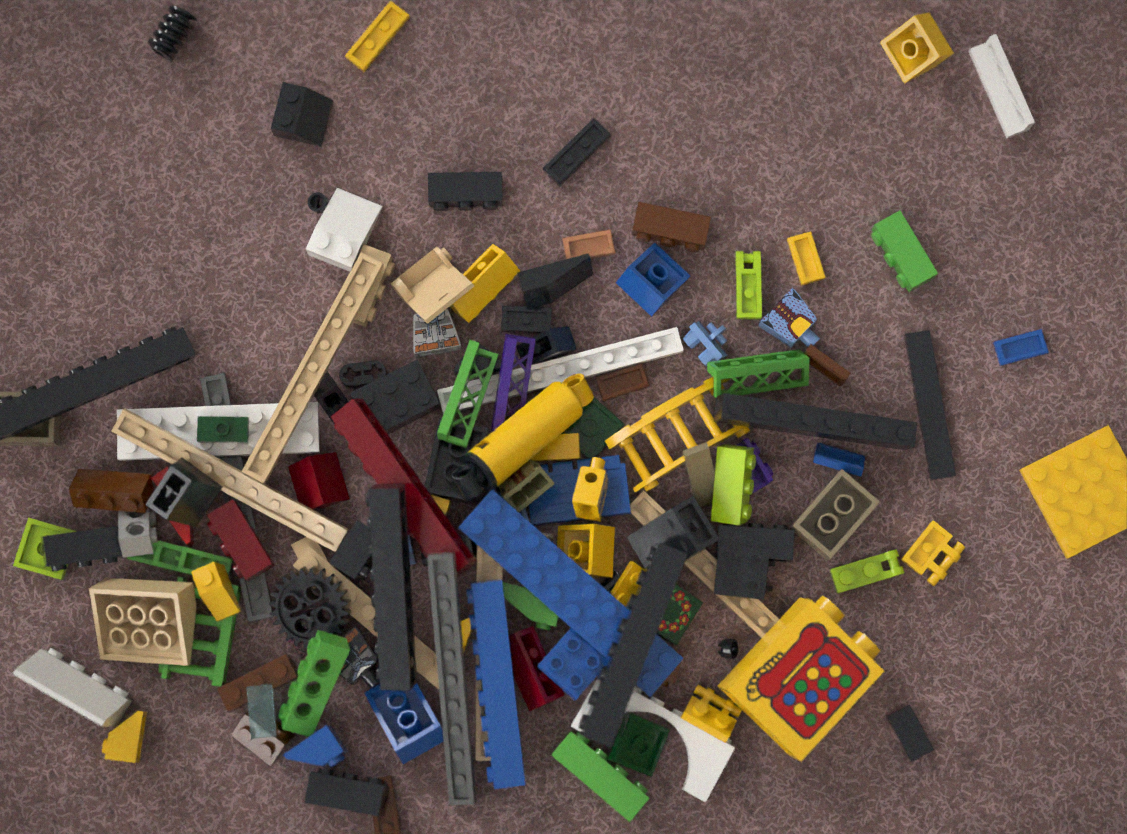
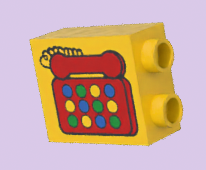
[718,596,884,762]

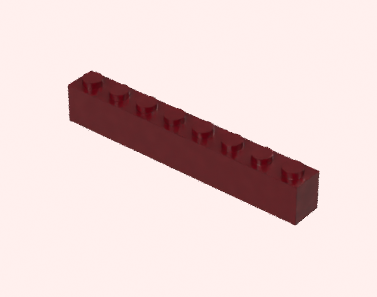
[331,399,478,577]

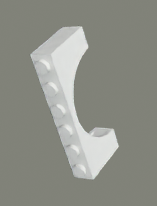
[571,680,735,802]

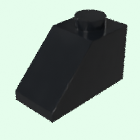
[516,326,577,367]
[314,371,349,424]

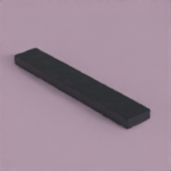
[904,330,956,480]

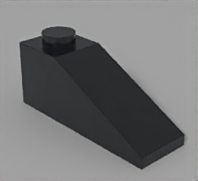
[517,253,593,309]

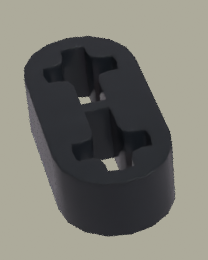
[339,361,387,387]

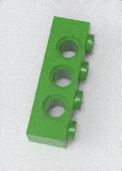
[279,630,350,737]

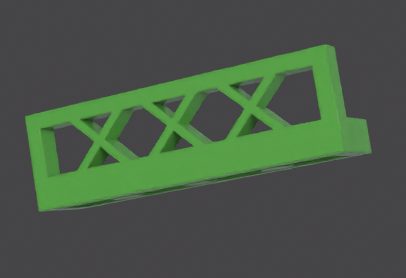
[437,340,499,448]
[707,349,809,398]

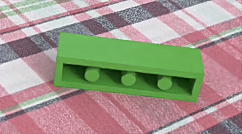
[552,731,649,822]

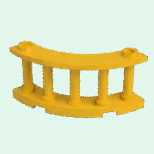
[605,377,750,492]

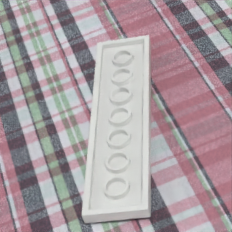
[117,402,320,461]

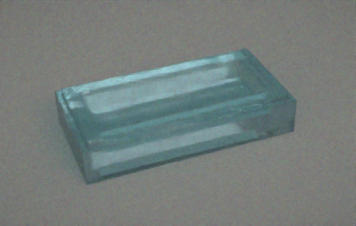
[247,684,276,739]

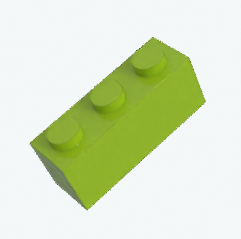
[711,444,756,525]

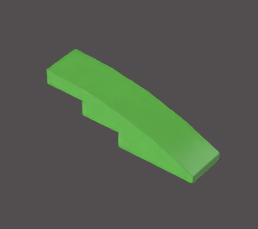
[127,541,233,576]

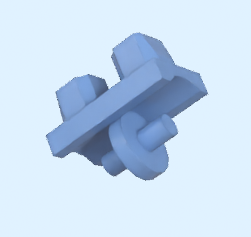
[683,321,727,366]

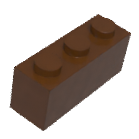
[632,202,711,252]
[69,469,154,513]
[217,654,298,712]

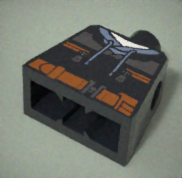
[321,626,379,689]

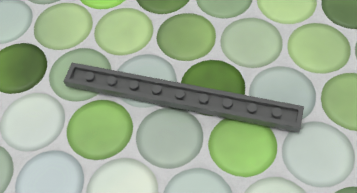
[200,373,274,623]
[427,552,476,805]

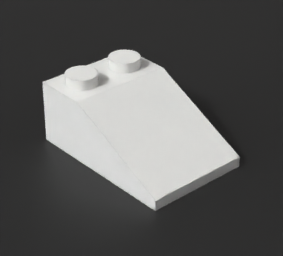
[306,188,382,272]

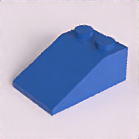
[364,684,444,764]

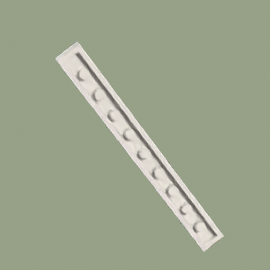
[437,327,684,415]

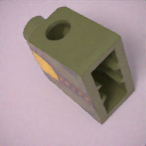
[499,459,555,512]

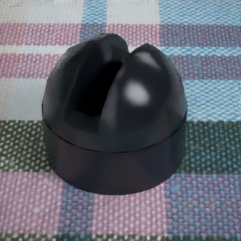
[308,192,329,213]
[718,639,738,659]

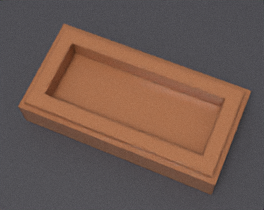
[562,229,615,259]

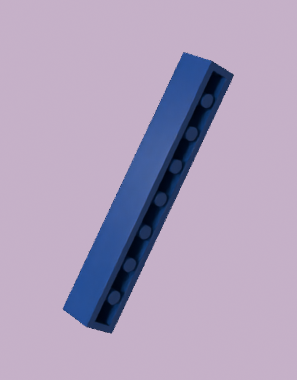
[466,579,525,789]

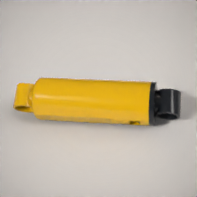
[452,373,594,499]

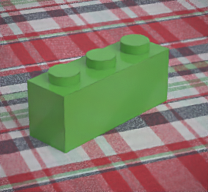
[871,211,938,292]

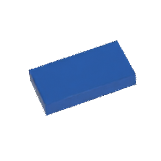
[993,329,1049,366]
[813,442,865,477]

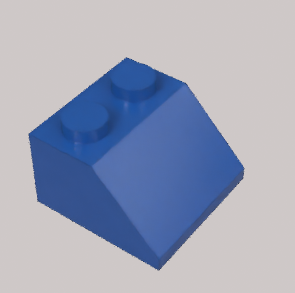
[616,243,690,317]
[283,725,348,767]

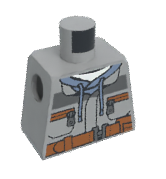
[413,309,462,358]

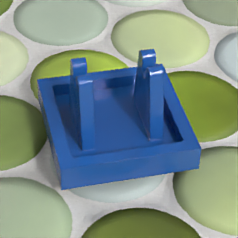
[537,628,609,700]

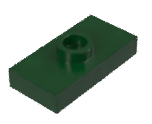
[197,416,249,443]

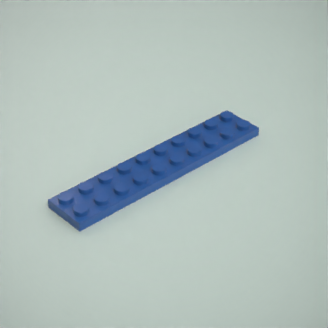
[458,490,684,697]

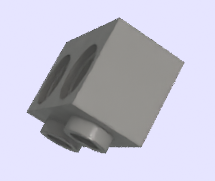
[118,507,158,558]

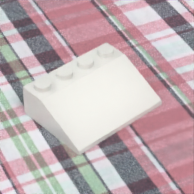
[13,648,132,727]

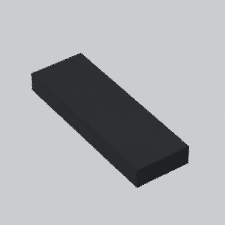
[542,118,611,187]

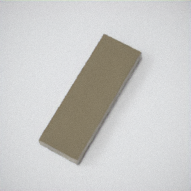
[682,443,715,507]

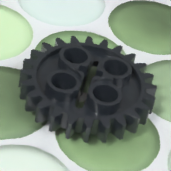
[269,566,352,649]

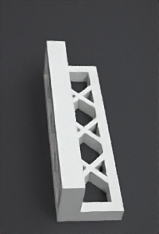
[969,34,1035,138]

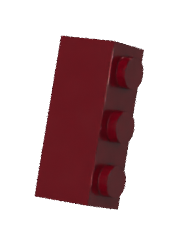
[207,499,275,581]
[508,626,565,712]

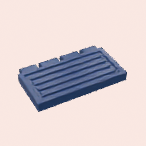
[529,455,631,526]

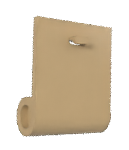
[390,247,474,324]

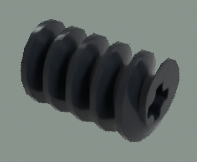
[148,6,197,62]

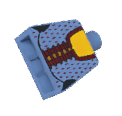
[758,288,820,348]

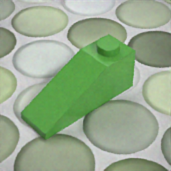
[502,582,559,631]

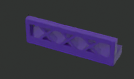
[490,334,536,433]

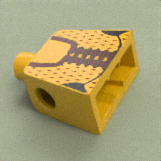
[572,457,608,522]

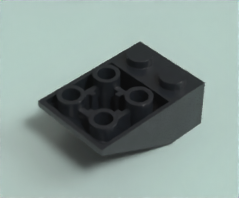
[627,496,720,569]

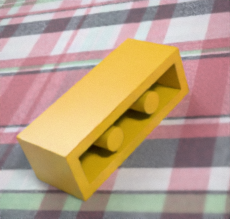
[450,244,520,323]

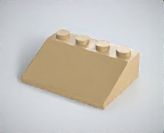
[89,578,197,666]

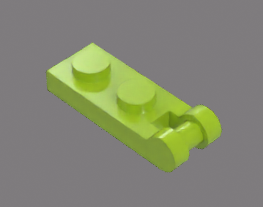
[735,251,762,319]
[830,549,905,594]

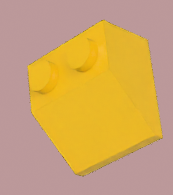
[880,13,954,83]
[557,524,615,578]

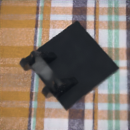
[714,544,776,600]

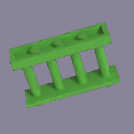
[159,577,241,687]

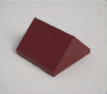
[288,452,350,510]

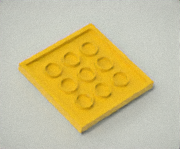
[1019,425,1127,559]

